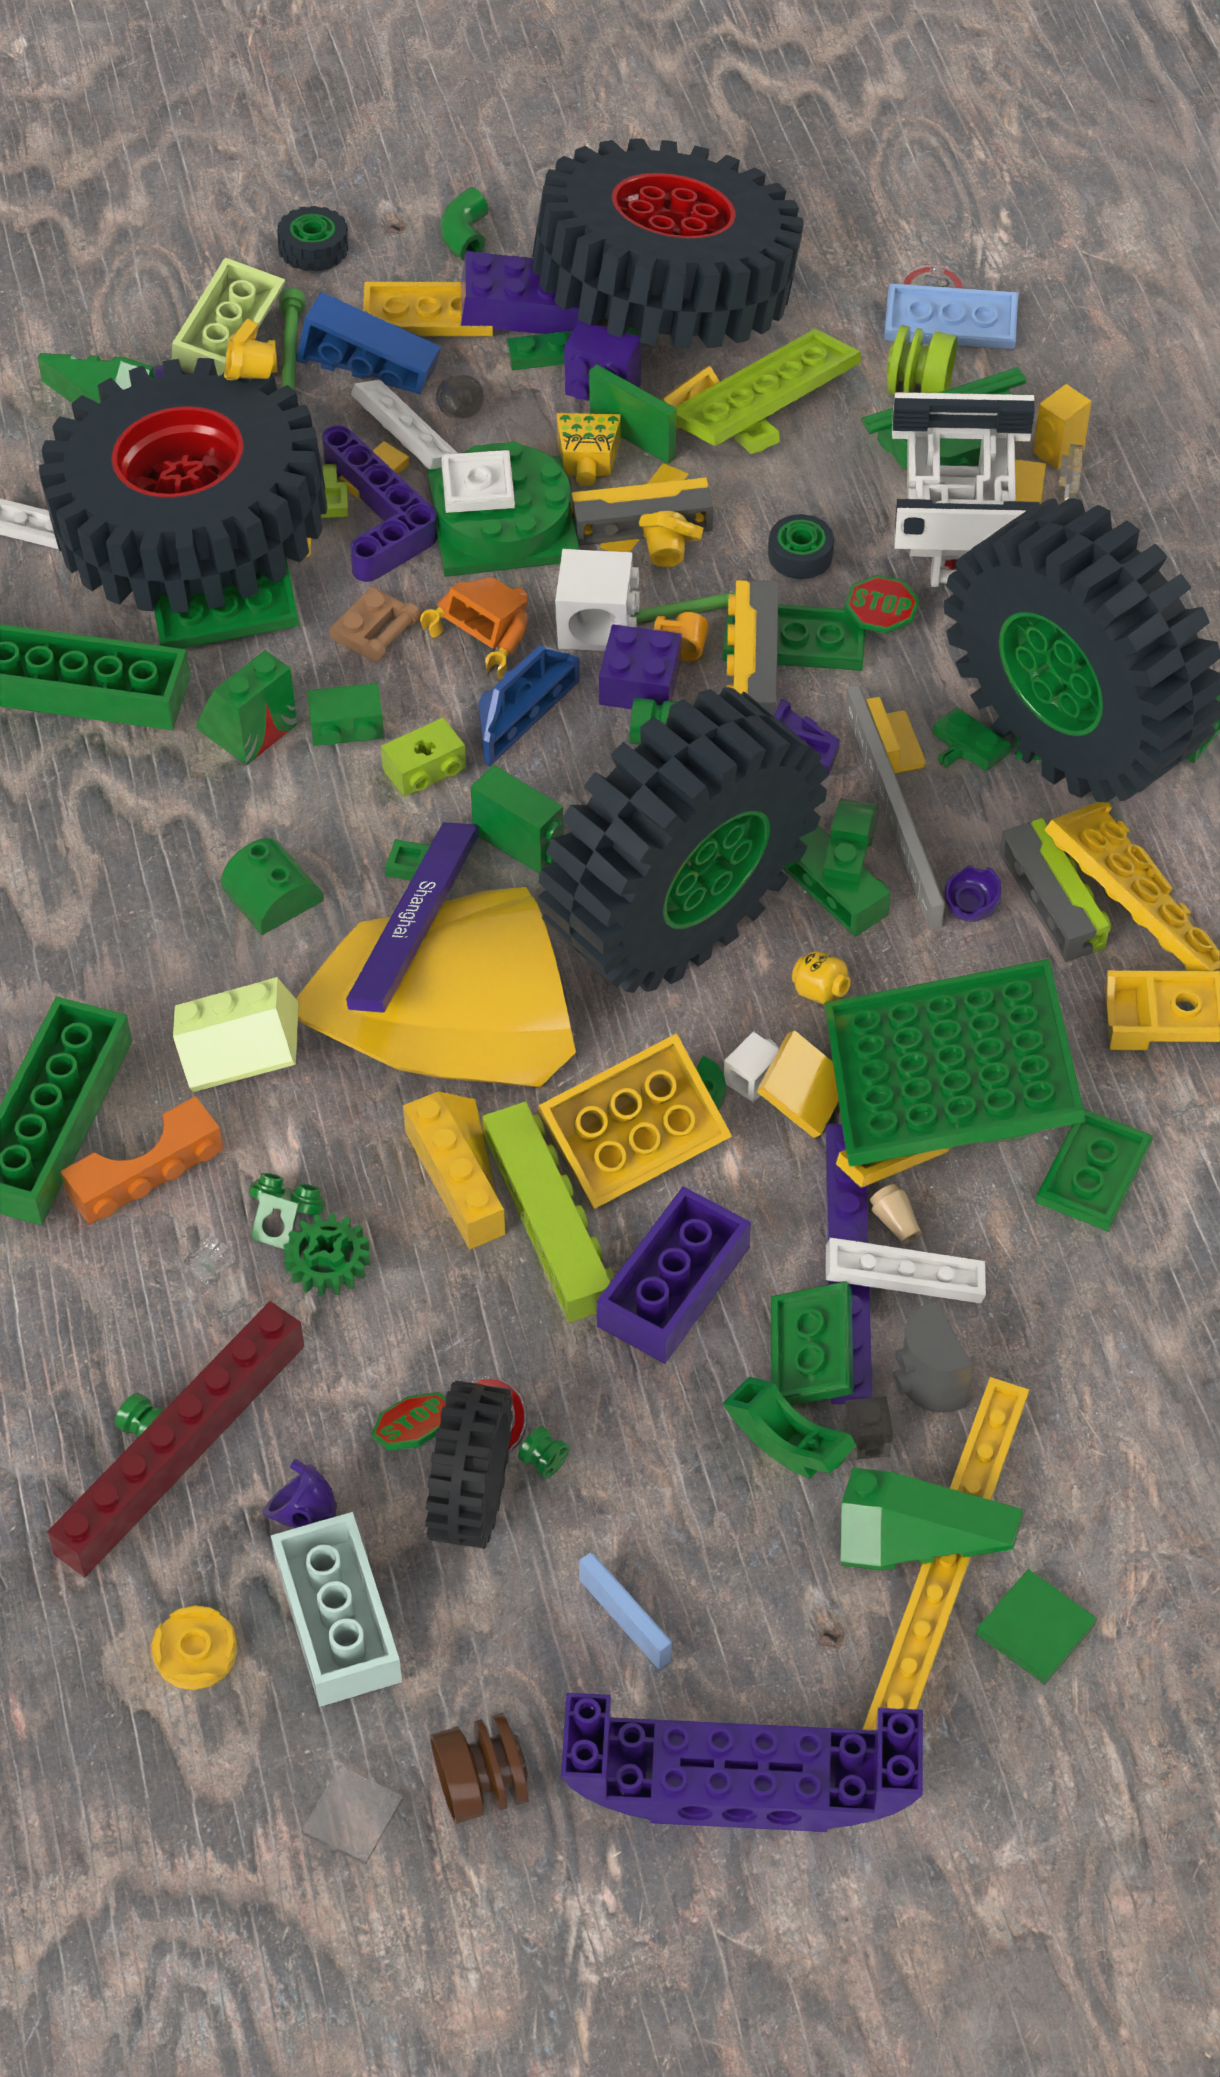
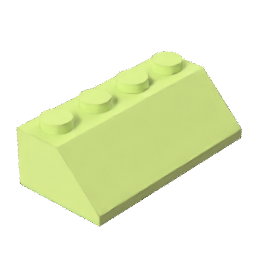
[171,258,285,376]

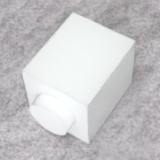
[724,1032,779,1103]

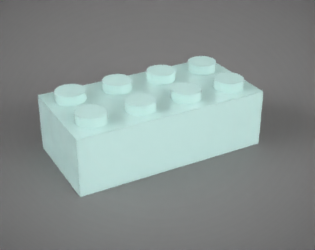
[271,1512,402,1707]

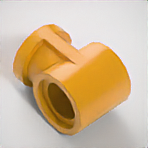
[654,612,709,662]

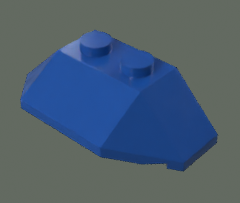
[478,645,580,766]

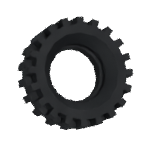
[426,1380,513,1549]

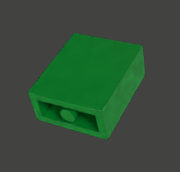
[470,764,564,874]

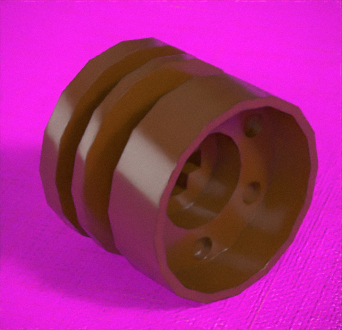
[430,1713,529,1824]

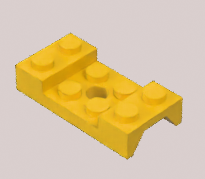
[1104,970,1220,1050]

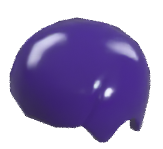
[945,865,1001,922]

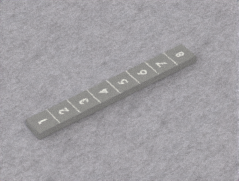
[845,685,945,930]

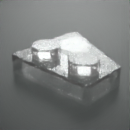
[1059,444,1084,502]

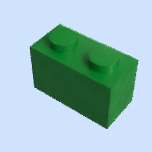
[307,683,384,746]

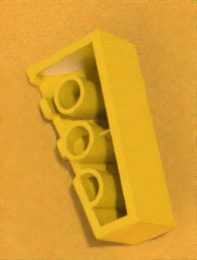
[403,1091,505,1250]

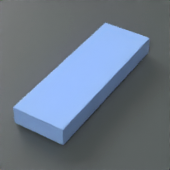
[579,1552,672,1670]

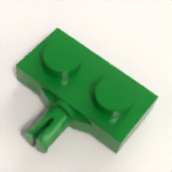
[932,707,1011,771]

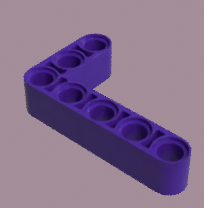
[322,425,437,582]

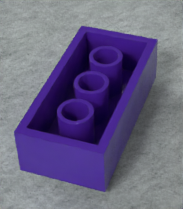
[461,251,581,334]
[596,1186,751,1364]

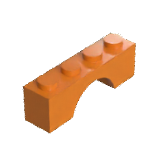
[60,1096,224,1225]

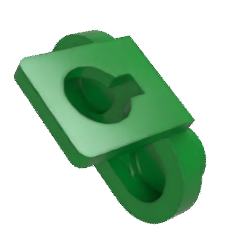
[248,1173,326,1249]

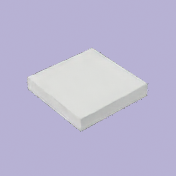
[441,450,515,513]

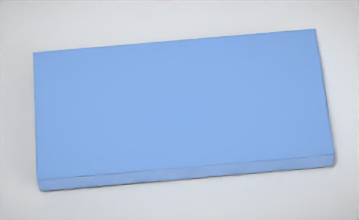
[884,283,1019,350]

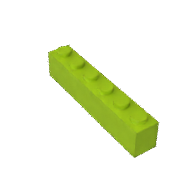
[482,1101,615,1323]

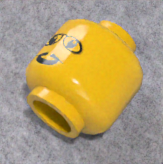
[792,951,851,1005]

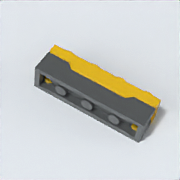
[571,477,713,546]
[727,580,778,715]

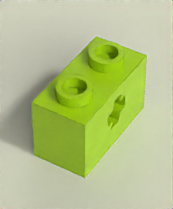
[381,717,466,797]

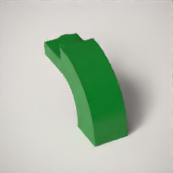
[823,798,879,882]
[722,1377,856,1479]

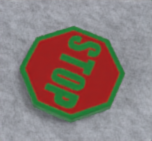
[844,575,919,634]
[371,1392,446,1451]

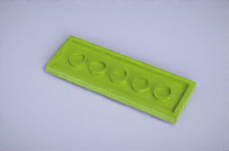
[675,328,861,446]

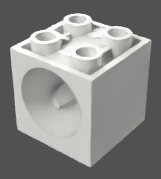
[555,549,640,651]

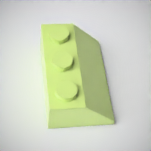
[173,977,299,1092]

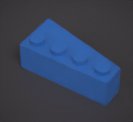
[296,292,441,394]

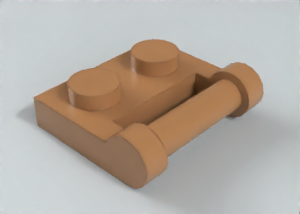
[329,586,421,662]

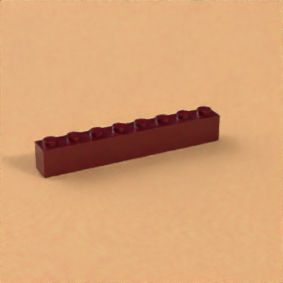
[47,1301,304,1578]

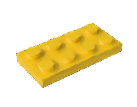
[363,282,493,336]

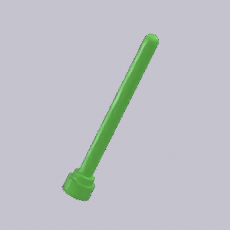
[279,288,305,391]

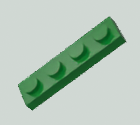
[507,327,639,371]

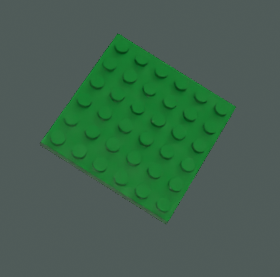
[824,959,1086,1167]

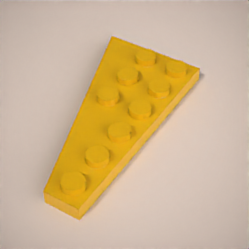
[1044,802,1220,971]

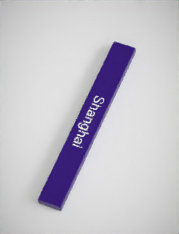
[346,822,479,1013]

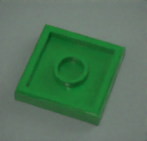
[976,1569,1097,1685]

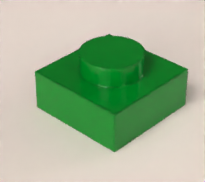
[385,839,430,881]

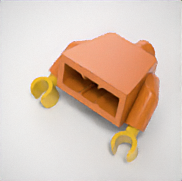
[420,577,528,679]

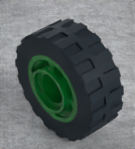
[277,206,348,271]

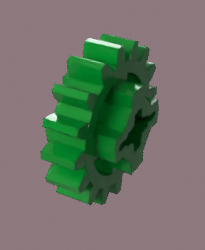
[283,1213,371,1296]

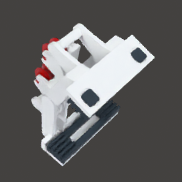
[892,392,1040,587]

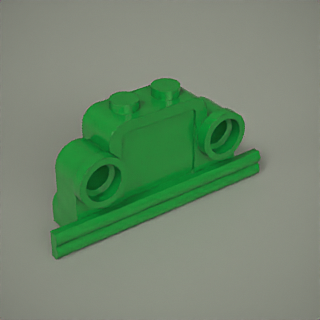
[861,367,1026,470]

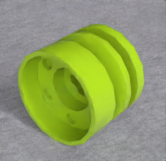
[886,325,958,396]

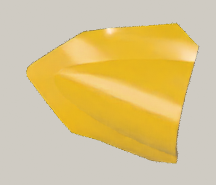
[296,887,576,1088]

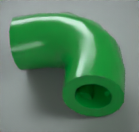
[440,187,489,261]

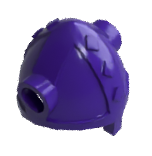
[263,1459,337,1528]

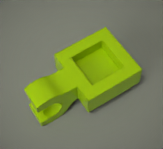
[321,464,348,518]

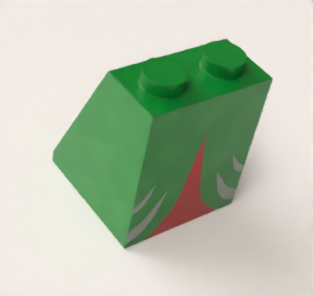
[196,650,297,765]

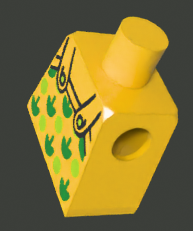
[557,413,621,486]

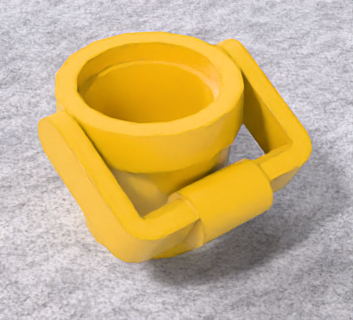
[224,318,274,380]
[639,511,704,568]

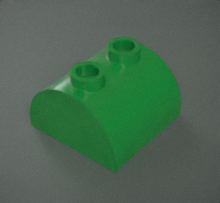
[221,838,324,935]

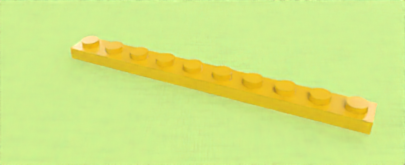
[862,1377,1029,1730]

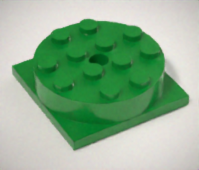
[427,441,579,577]

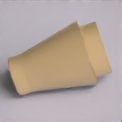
[870,1184,922,1245]

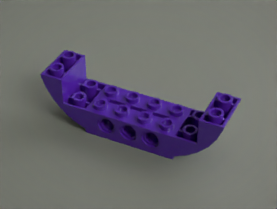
[561,1693,923,1832]

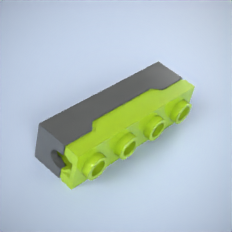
[1000,818,1111,962]

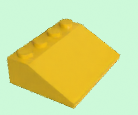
[536,1033,732,1209]

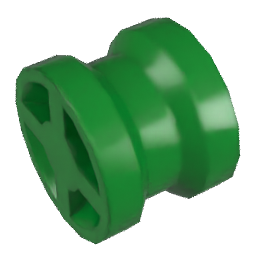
[518,1426,570,1479]

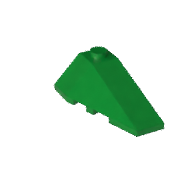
[37,353,155,404]
[840,1468,1024,1571]

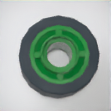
[768,514,834,580]

